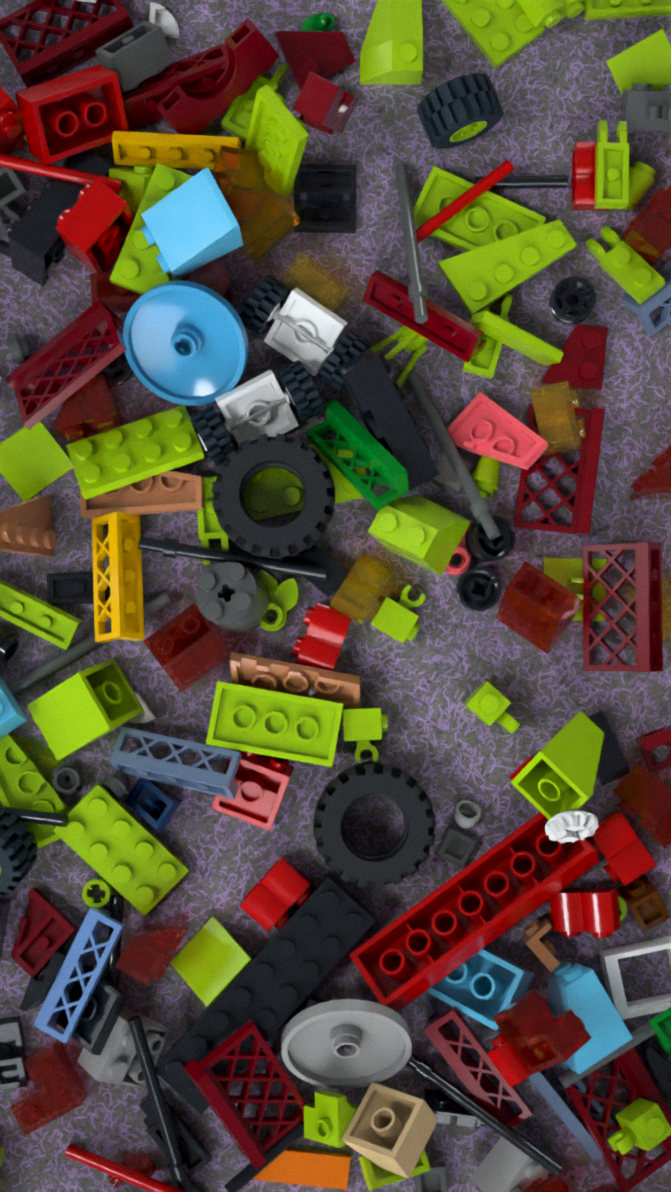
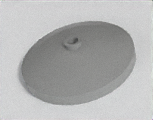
[281,999,412,1089]

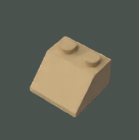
[342,1082,438,1179]

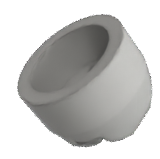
[454,800,481,829]

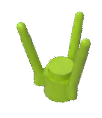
[370,325,429,388]

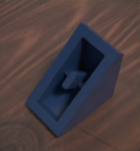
[125,778,183,832]

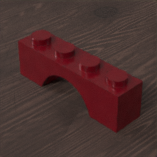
[156,18,280,135]
[293,71,358,135]

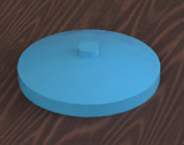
[123,281,249,406]

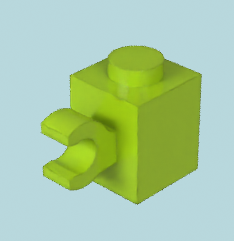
[370,585,426,644]
[463,681,520,734]
[343,707,388,763]
[607,1098,671,1155]

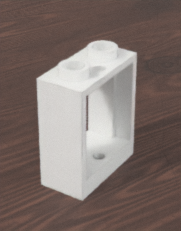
[598,936,671,1020]

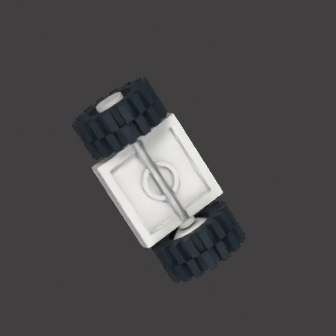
[239,274,371,391]
[190,360,325,467]

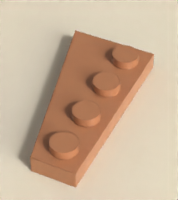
[80,471,205,519]
[0,494,56,557]
[229,652,361,708]

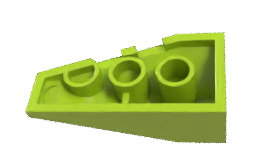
[360,0,423,85]

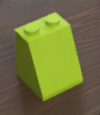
[368,494,471,576]
[27,657,145,761]
[510,711,604,820]

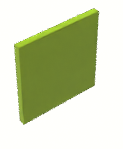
[605,28,671,96]
[0,421,73,501]
[543,558,606,621]
[170,916,252,1008]

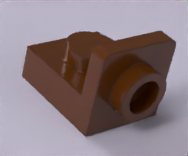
[618,875,670,933]

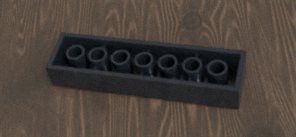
[155,872,376,1115]

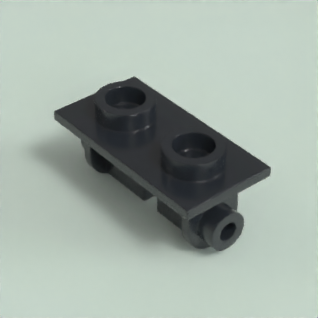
[424,1089,486,1129]

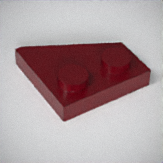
[273,31,356,90]
[541,324,608,390]
[10,888,79,977]

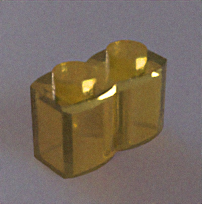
[330,551,396,625]

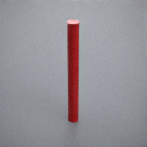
[0,153,122,193]
[416,160,514,244]
[65,1144,185,1192]

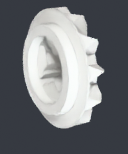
[545,810,599,844]

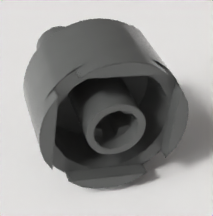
[196,562,269,633]

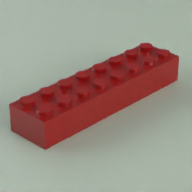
[349,812,600,1012]

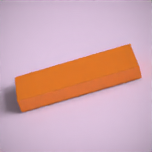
[252,1147,351,1190]

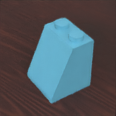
[141,167,243,281]
[547,961,633,1074]

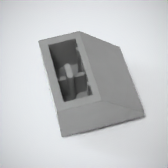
[77,1007,172,1088]
[470,1129,564,1192]

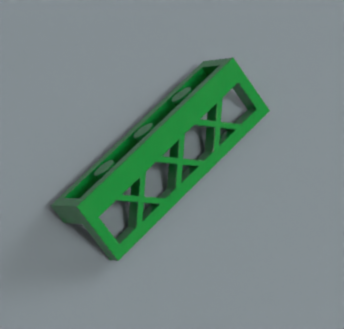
[306,399,409,511]

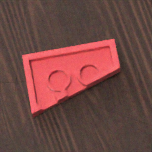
[446,391,549,470]

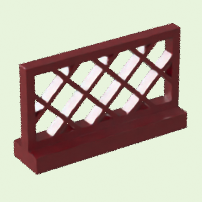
[0,0,134,88]
[6,299,127,430]
[514,404,605,537]
[582,542,663,672]
[183,1020,306,1170]
[558,1047,671,1192]

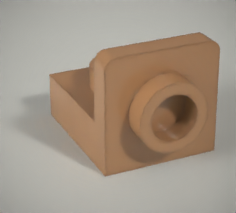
[521,917,560,972]

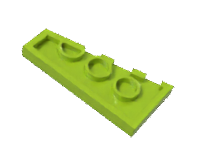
[437,219,577,316]
[0,733,71,849]

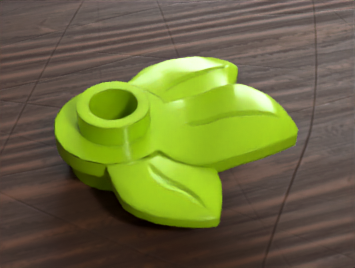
[256,570,299,632]

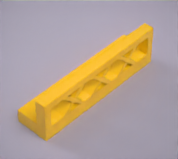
[112,131,242,171]
[92,511,144,643]

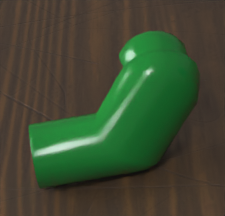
[301,12,335,32]

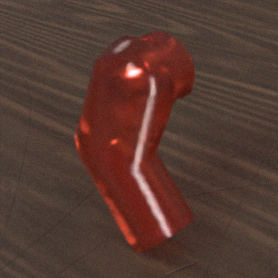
[107,1154,156,1187]

